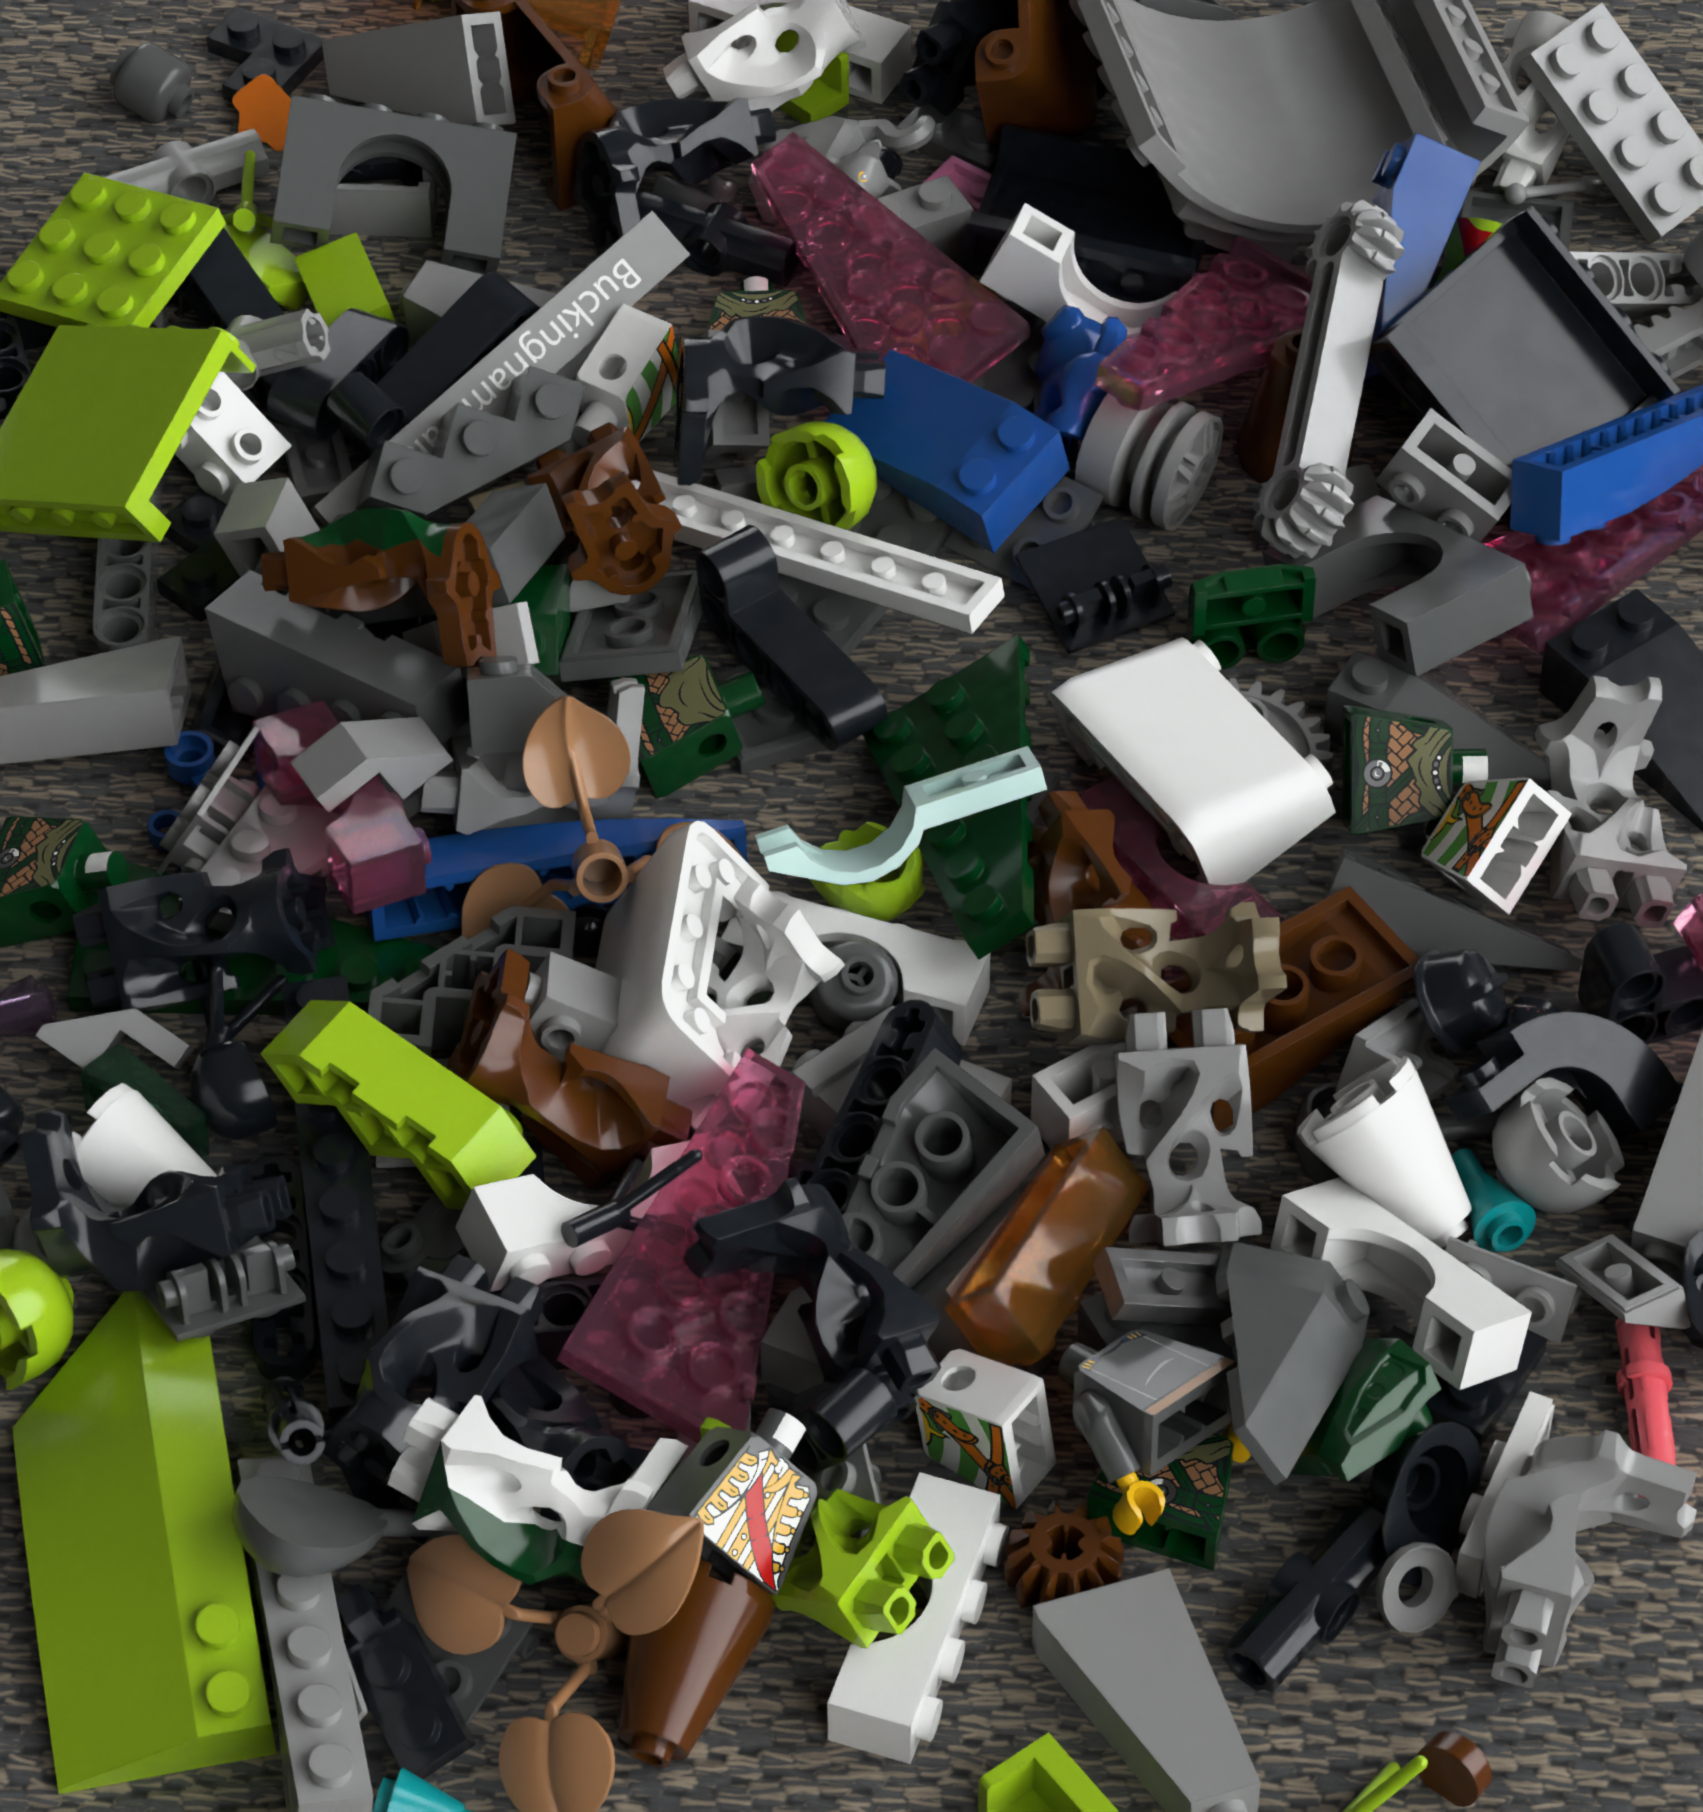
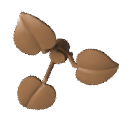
[461,695,744,940]
[407,1509,704,1812]

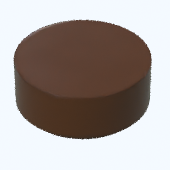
[1417,1731,1492,1807]

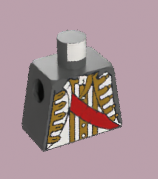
[646,1408,818,1595]

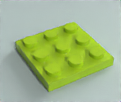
[0,172,226,328]

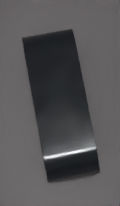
[267,308,410,439]
[753,1368,897,1476]

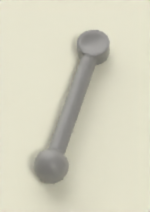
[1505,175,1603,205]

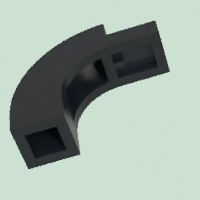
[1444,1012,1681,1138]

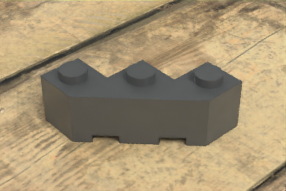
[355,366,586,520]
[368,906,576,1058]

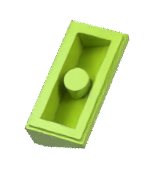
[224,224,309,311]

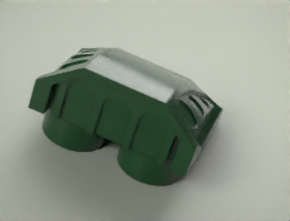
[1183,564,1316,671]
[1290,1338,1441,1481]

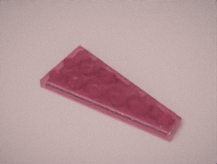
[752,132,1030,383]
[1095,236,1313,411]
[1485,465,1703,654]
[557,1048,805,1443]

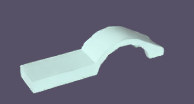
[755,746,1048,885]

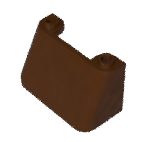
[450,0,646,211]
[975,0,1097,144]

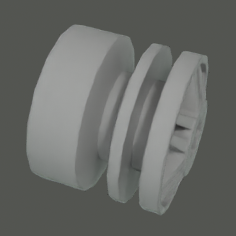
[1075,377,1224,531]

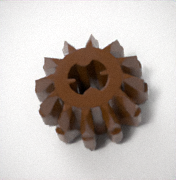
[1004,1500,1124,1609]

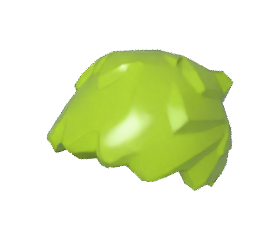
[809,822,926,922]

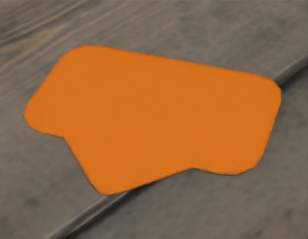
[232,74,291,151]

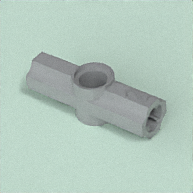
[104,128,270,205]
[224,309,331,391]

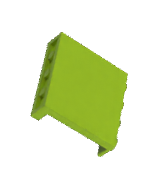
[0,323,257,542]

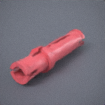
[1615,1318,1676,1498]

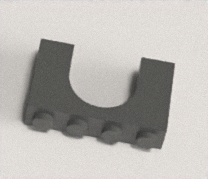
[270,94,517,275]
[282,483,566,624]
[1262,495,1534,677]

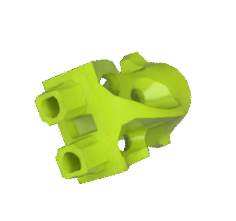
[700,1417,955,1649]

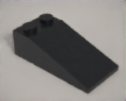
[1539,589,1703,832]

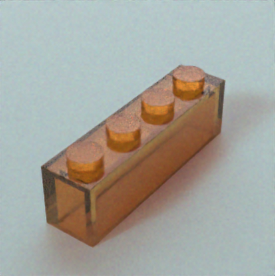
[945,1126,1149,1366]

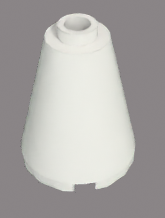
[1297,1056,1472,1248]
[72,1083,217,1207]

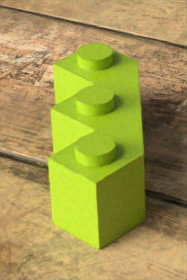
[260,1000,537,1210]

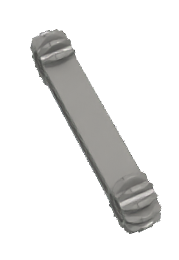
[1252,199,1405,559]

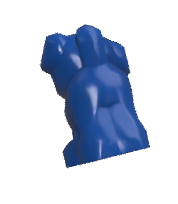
[1034,305,1127,462]

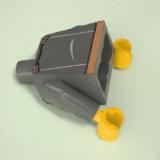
[1058,1330,1251,1535]

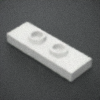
[1456,1391,1555,1598]

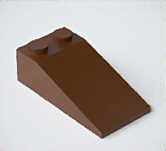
[1137,886,1419,1132]

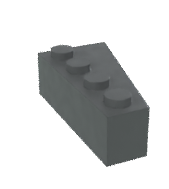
[205,570,470,745]

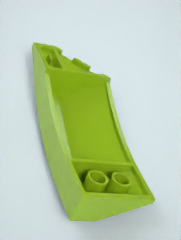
[12,1291,277,1794]

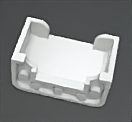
[1049,637,1336,903]
[595,821,769,1105]

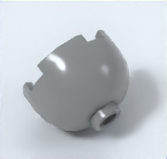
[1492,1077,1624,1215]

